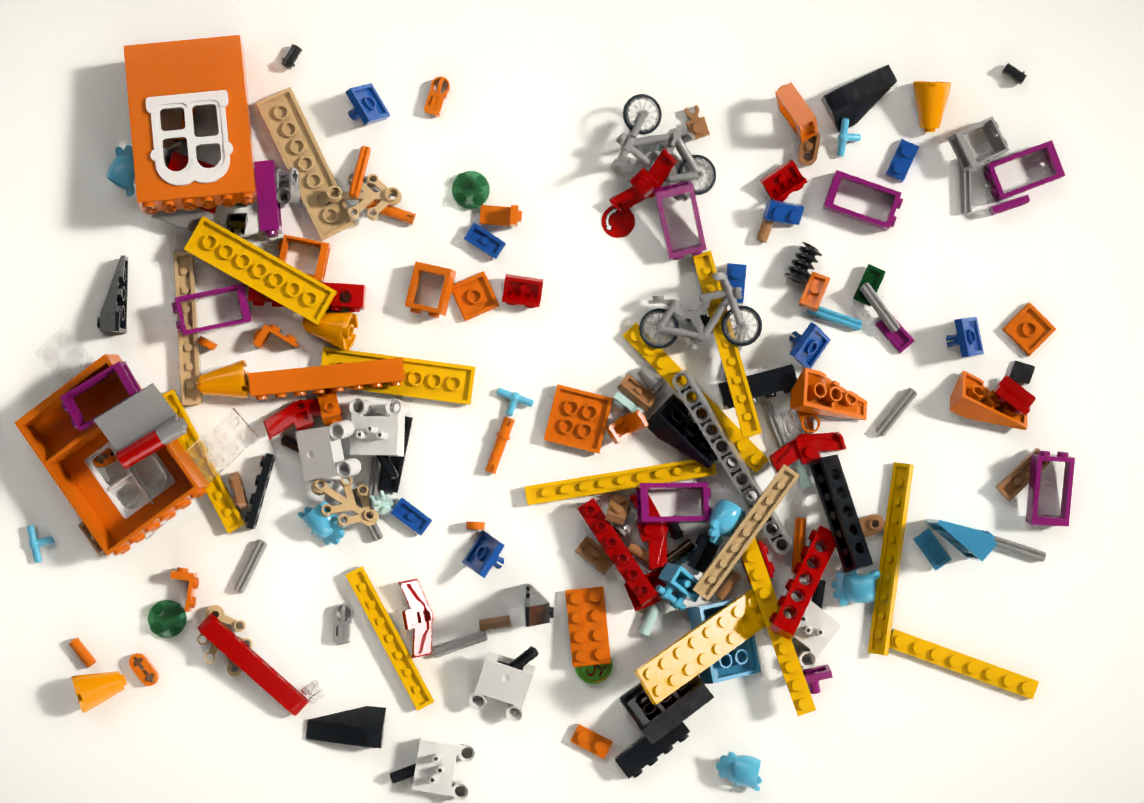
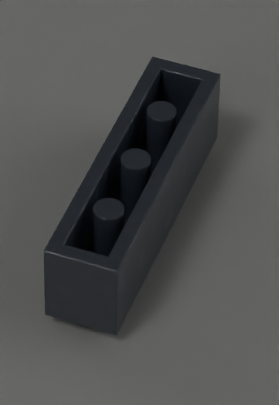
[717,364,797,409]
[614,722,690,779]

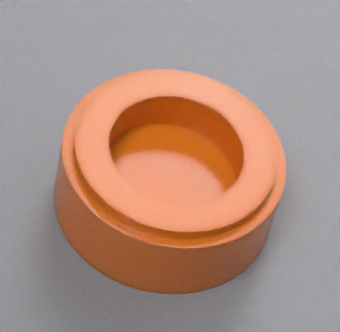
[197,336,218,351]
[465,521,485,530]

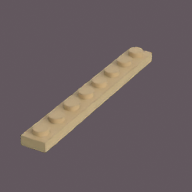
[173,252,202,406]
[692,464,800,601]

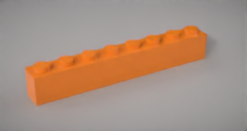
[248,357,406,400]

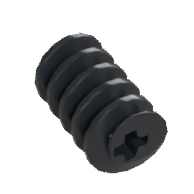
[784,241,822,284]

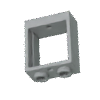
[947,116,1009,173]

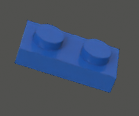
[886,139,919,182]
[763,199,805,225]
[464,223,506,259]
[726,263,747,303]
[390,497,433,535]

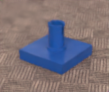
[345,83,391,125]
[946,317,984,358]
[789,322,831,369]
[462,530,505,578]

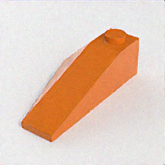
[790,368,867,420]
[949,370,1028,430]

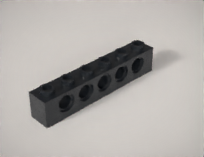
[809,454,873,573]

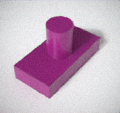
[802,664,833,694]

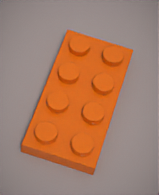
[565,586,611,667]

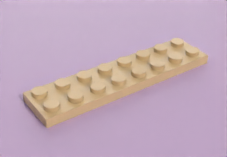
[256,87,357,241]

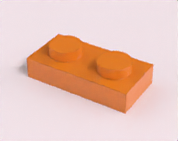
[799,271,830,313]
[570,724,613,759]

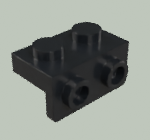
[686,531,722,573]

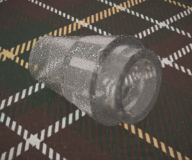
[780,410,802,440]

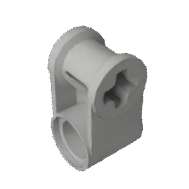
[275,167,300,205]

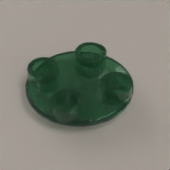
[452,171,490,209]
[148,600,187,638]

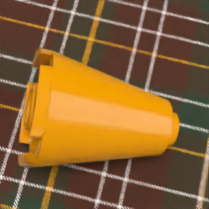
[913,81,951,132]
[302,312,358,350]
[196,360,250,399]
[71,671,127,713]

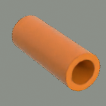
[69,637,97,669]

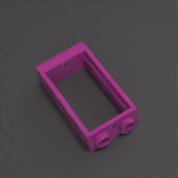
[983,140,1066,202]
[254,160,283,238]
[822,170,903,231]
[653,180,707,260]
[171,284,252,337]
[60,361,141,431]
[1025,450,1075,527]
[636,482,712,524]

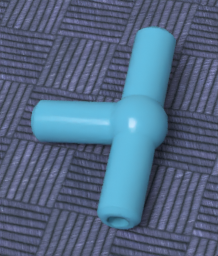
[837,118,861,157]
[496,388,534,416]
[27,524,54,563]

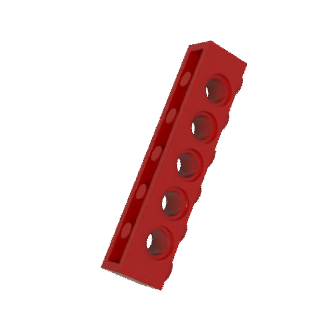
[248,282,366,312]
[577,498,658,607]
[768,525,836,640]

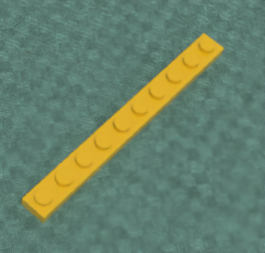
[692,250,762,439]
[622,323,769,473]
[524,459,717,505]
[867,462,914,656]
[741,538,816,716]

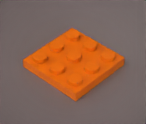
[543,384,613,454]

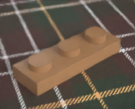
[995,448,1051,502]

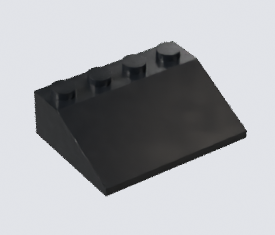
[620,675,714,745]

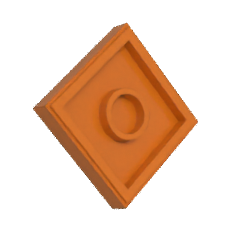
[452,271,500,322]
[1002,302,1056,356]

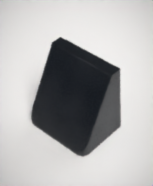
[1009,360,1035,385]

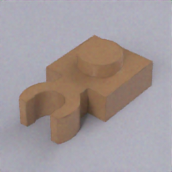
[685,105,710,141]

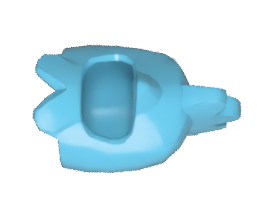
[106,145,135,197]
[708,499,745,545]
[297,501,345,545]
[831,570,880,607]
[716,751,762,791]

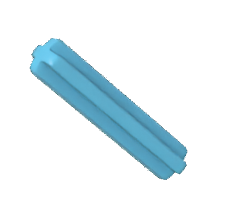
[807,306,862,331]

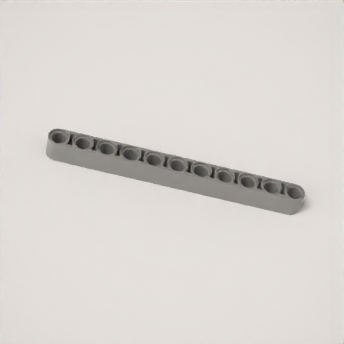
[672,370,792,554]

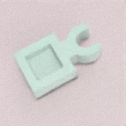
[613,391,644,413]
[370,490,395,515]

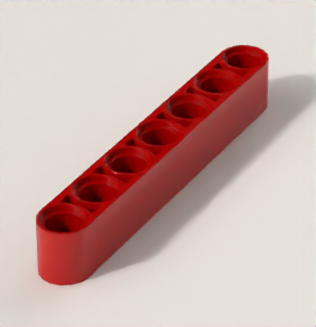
[197,613,309,716]

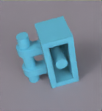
[655,562,700,611]

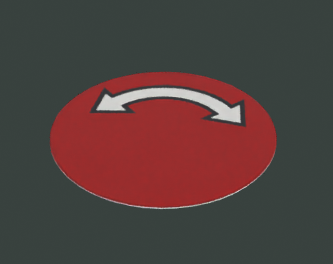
[602,206,635,238]

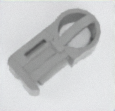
[333,603,354,644]

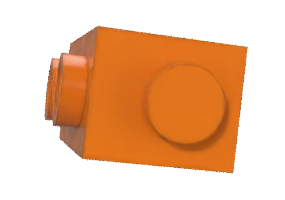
[480,205,522,227]
[253,323,299,349]
[317,389,343,426]
[605,410,649,444]
[170,567,199,612]

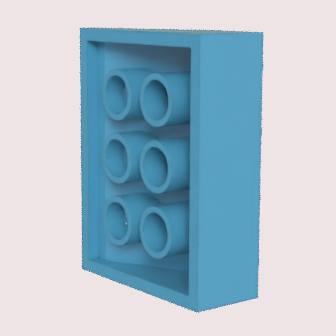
[925,519,998,562]
[687,598,761,684]

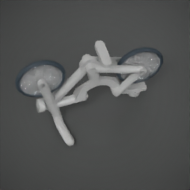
[611,94,716,202]
[639,273,762,349]

